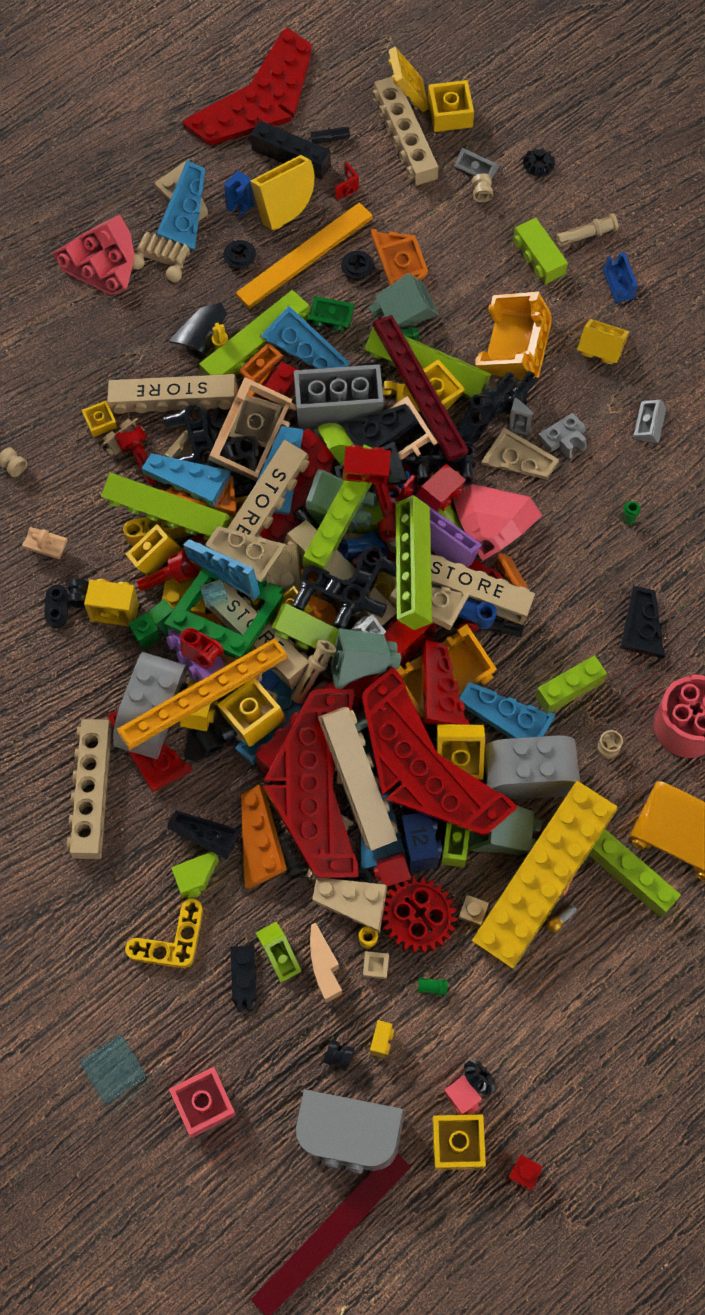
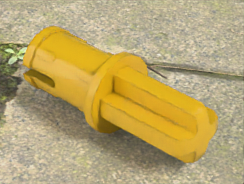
[212,323,228,351]

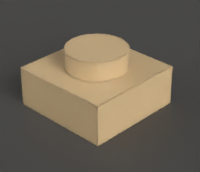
[458,895,489,927]
[363,951,389,979]

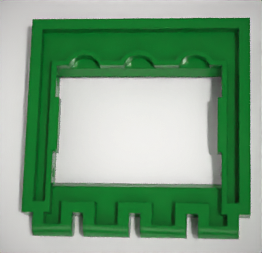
[164,568,284,659]

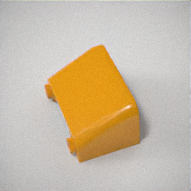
[475,292,552,381]
[396,624,497,719]
[628,781,705,881]

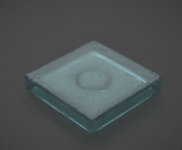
[80,1035,147,1104]

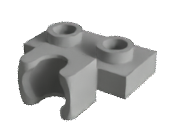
[538,413,587,459]

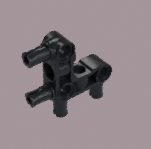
[455,371,539,444]
[163,405,261,476]
[398,411,476,486]
[292,546,396,629]

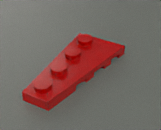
[422,640,470,725]
[107,711,192,793]

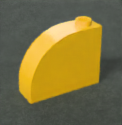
[250,155,314,230]

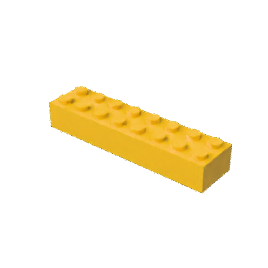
[472,781,618,969]

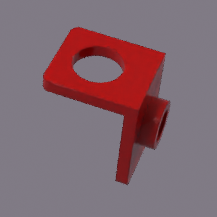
[335,162,359,201]
[387,475,415,506]

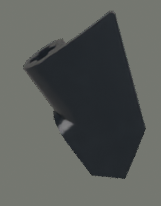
[169,303,227,359]
[184,698,238,763]

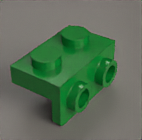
[307,296,355,332]

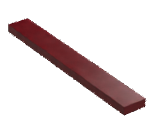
[372,315,469,461]
[251,1153,411,1315]

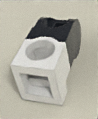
[345,615,386,635]

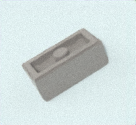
[454,148,499,179]
[508,398,533,436]
[633,400,666,443]

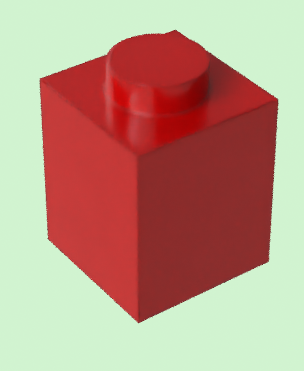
[373,851,411,886]
[507,1154,543,1192]

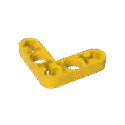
[125,899,203,968]

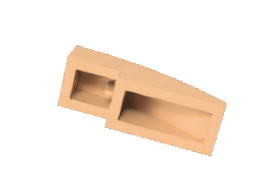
[310,923,342,1004]

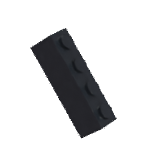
[251,120,331,180]

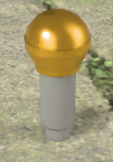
[546,905,577,933]

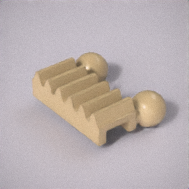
[132,232,190,282]

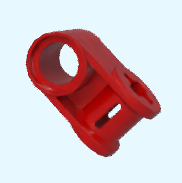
[180,628,224,669]

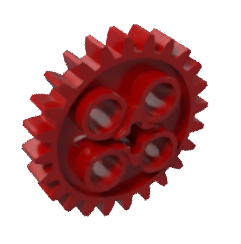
[382,876,457,954]

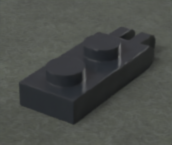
[230,945,257,1012]

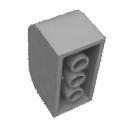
[294,364,384,432]
[113,652,187,759]
[483,736,580,800]
[296,1089,405,1174]

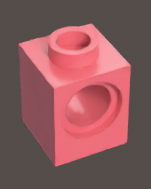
[444,1075,482,1115]

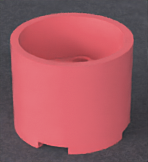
[654,675,705,758]

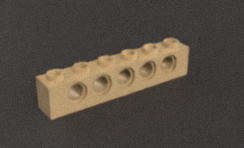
[372,77,438,186]
[67,719,112,859]

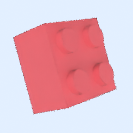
[169,1067,237,1138]

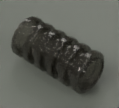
[278,834,307,879]

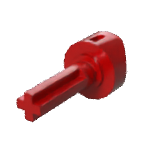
[114,424,157,485]
[373,483,396,542]
[136,550,199,591]

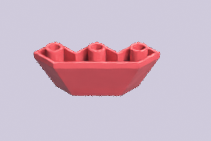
[52,215,134,295]
[453,484,542,561]

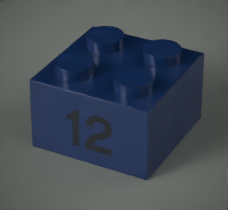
[401,813,442,873]

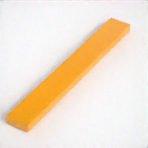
[235,202,373,309]
[117,638,288,750]

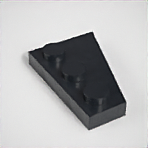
[620,586,665,658]

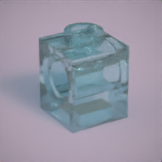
[200,579,229,609]

